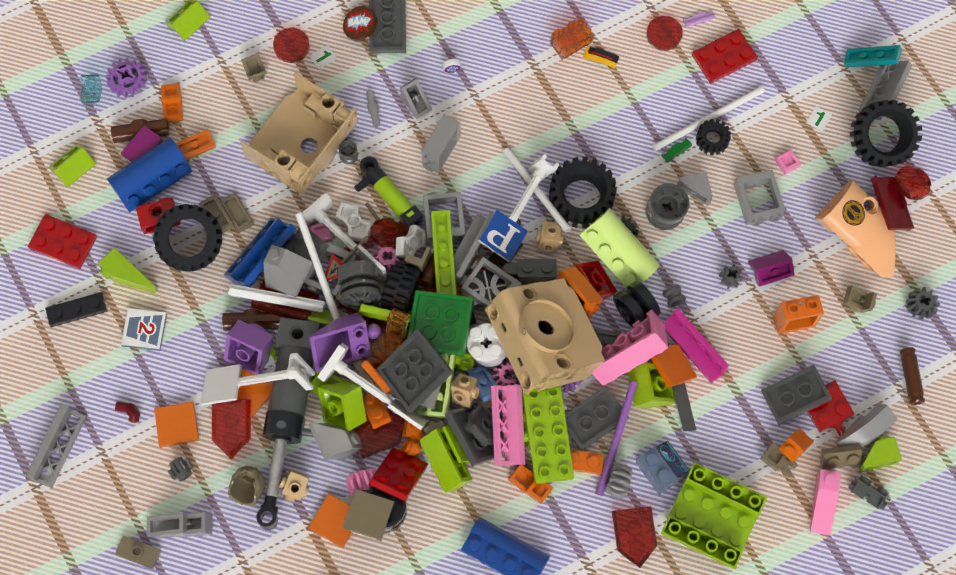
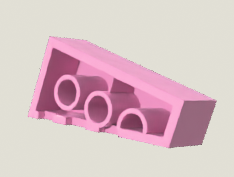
[592,310,668,386]

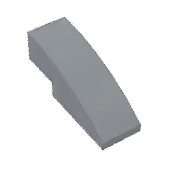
[835,403,898,448]
[147,512,212,537]

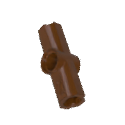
[111,118,170,143]
[222,309,282,331]

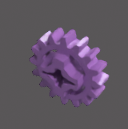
[106,58,147,98]

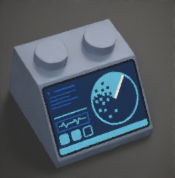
[636,441,690,495]

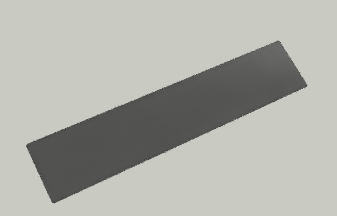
[672,383,696,431]

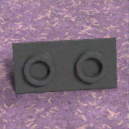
[848,475,891,510]

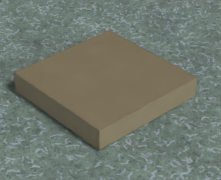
[342,489,394,541]

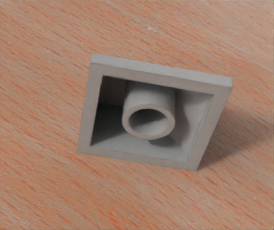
[263,245,313,297]
[308,423,362,460]

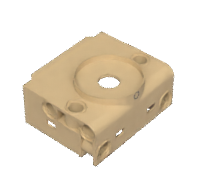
[240,72,358,194]
[485,278,605,395]

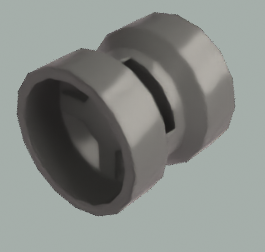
[338,140,358,165]

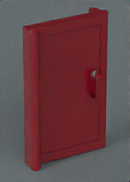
[871,175,914,231]

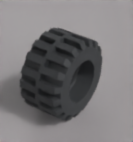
[381,262,421,314]

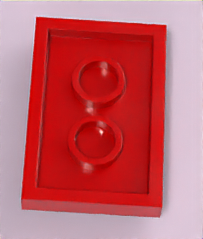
[692,29,758,84]
[28,214,97,269]
[369,447,428,502]

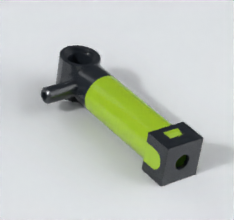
[354,156,423,232]

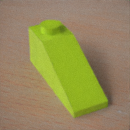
[98,248,157,294]

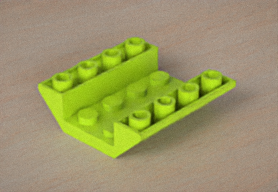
[661,462,767,570]

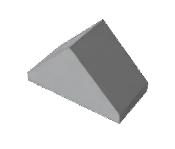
[400,78,432,119]
[677,173,713,206]

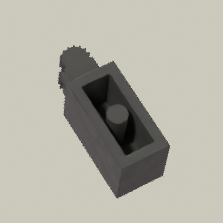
[503,259,557,285]

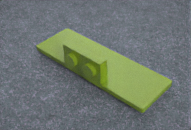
[522,386,574,484]

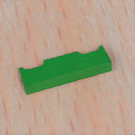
[661,138,692,163]

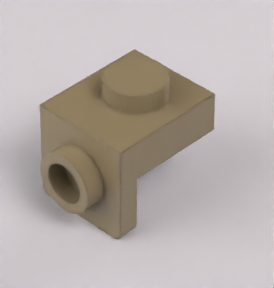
[241,53,267,82]
[843,285,877,313]

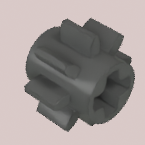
[719,264,744,289]
[168,457,194,482]

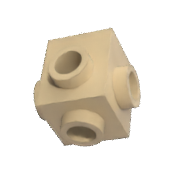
[535,220,564,253]
[451,373,480,408]
[279,469,309,502]

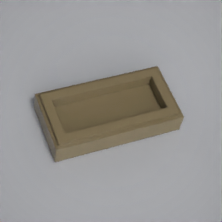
[219,192,254,234]

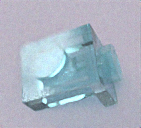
[80,74,102,104]

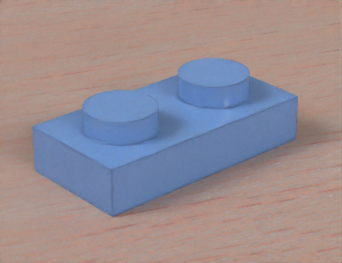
[466,365,501,402]

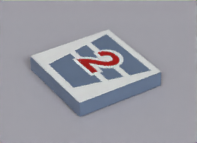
[121,308,167,351]

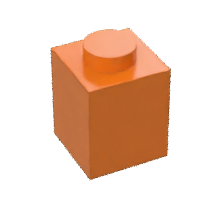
[779,428,814,463]

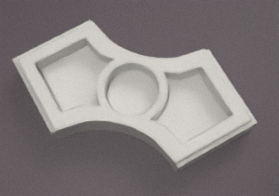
[335,202,372,243]
[395,225,427,260]

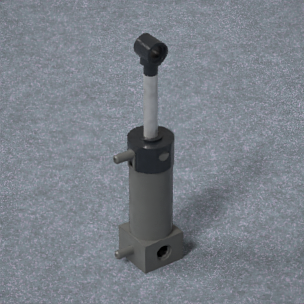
[256,317,321,530]

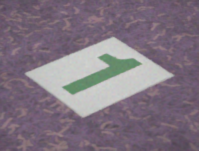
[309,45,337,69]
[806,106,832,132]

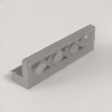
[858,61,912,125]
[454,213,493,286]
[26,403,87,488]

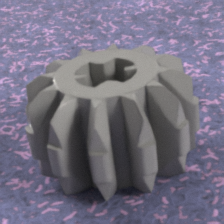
[606,463,633,498]

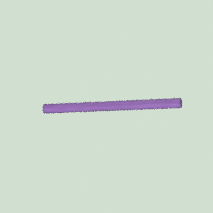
[595,381,638,496]

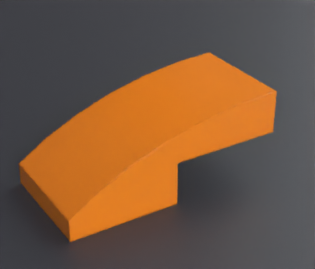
[161,83,183,123]
[508,465,553,504]

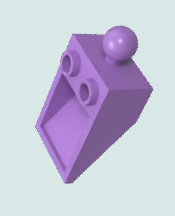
[309,312,381,372]

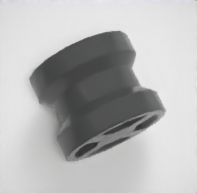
[662,285,686,307]

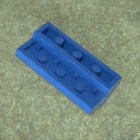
[107,138,192,213]
[224,217,296,287]
[461,517,550,575]

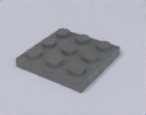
[376,329,453,413]

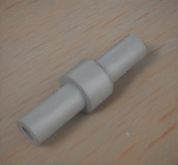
[366,91,380,127]

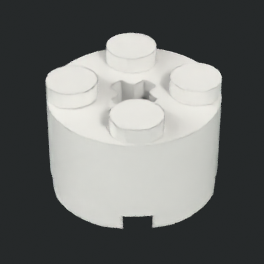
[467,323,507,367]

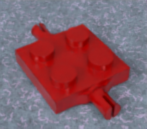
[808,380,854,436]

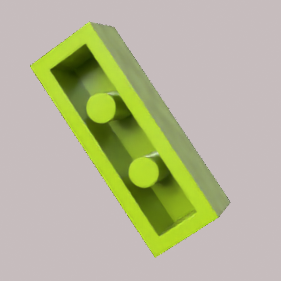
[420,428,473,493]

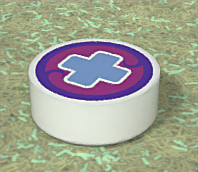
[442,59,461,73]

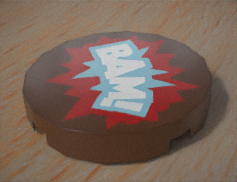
[343,6,378,42]

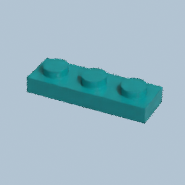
[844,45,902,68]

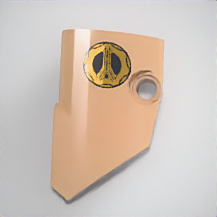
[815,179,895,278]

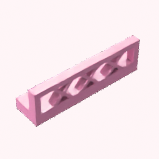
[491,385,525,466]

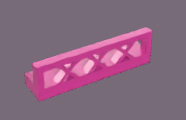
[663,308,729,384]

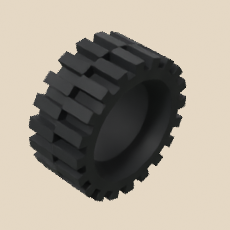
[850,100,922,167]
[549,157,617,228]
[153,204,223,272]

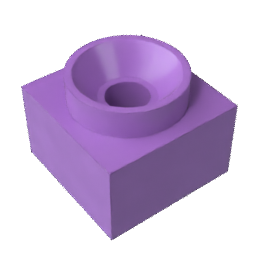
[223,320,273,375]

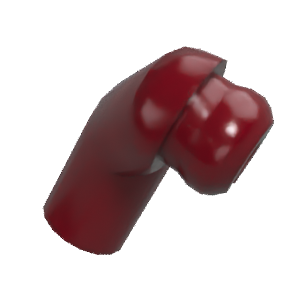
[115,402,141,423]

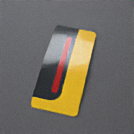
[583,46,619,68]

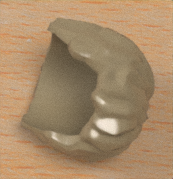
[228,465,266,506]

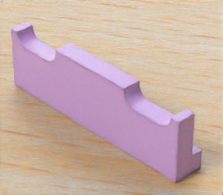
[683,10,715,27]

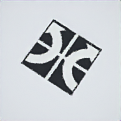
[467,267,506,309]

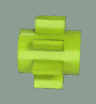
[455,349,474,373]

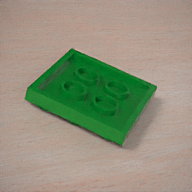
[407,290,474,357]

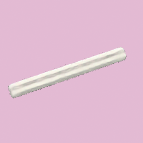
[228,284,324,312]

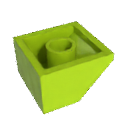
[628,362,676,408]
[317,382,367,431]

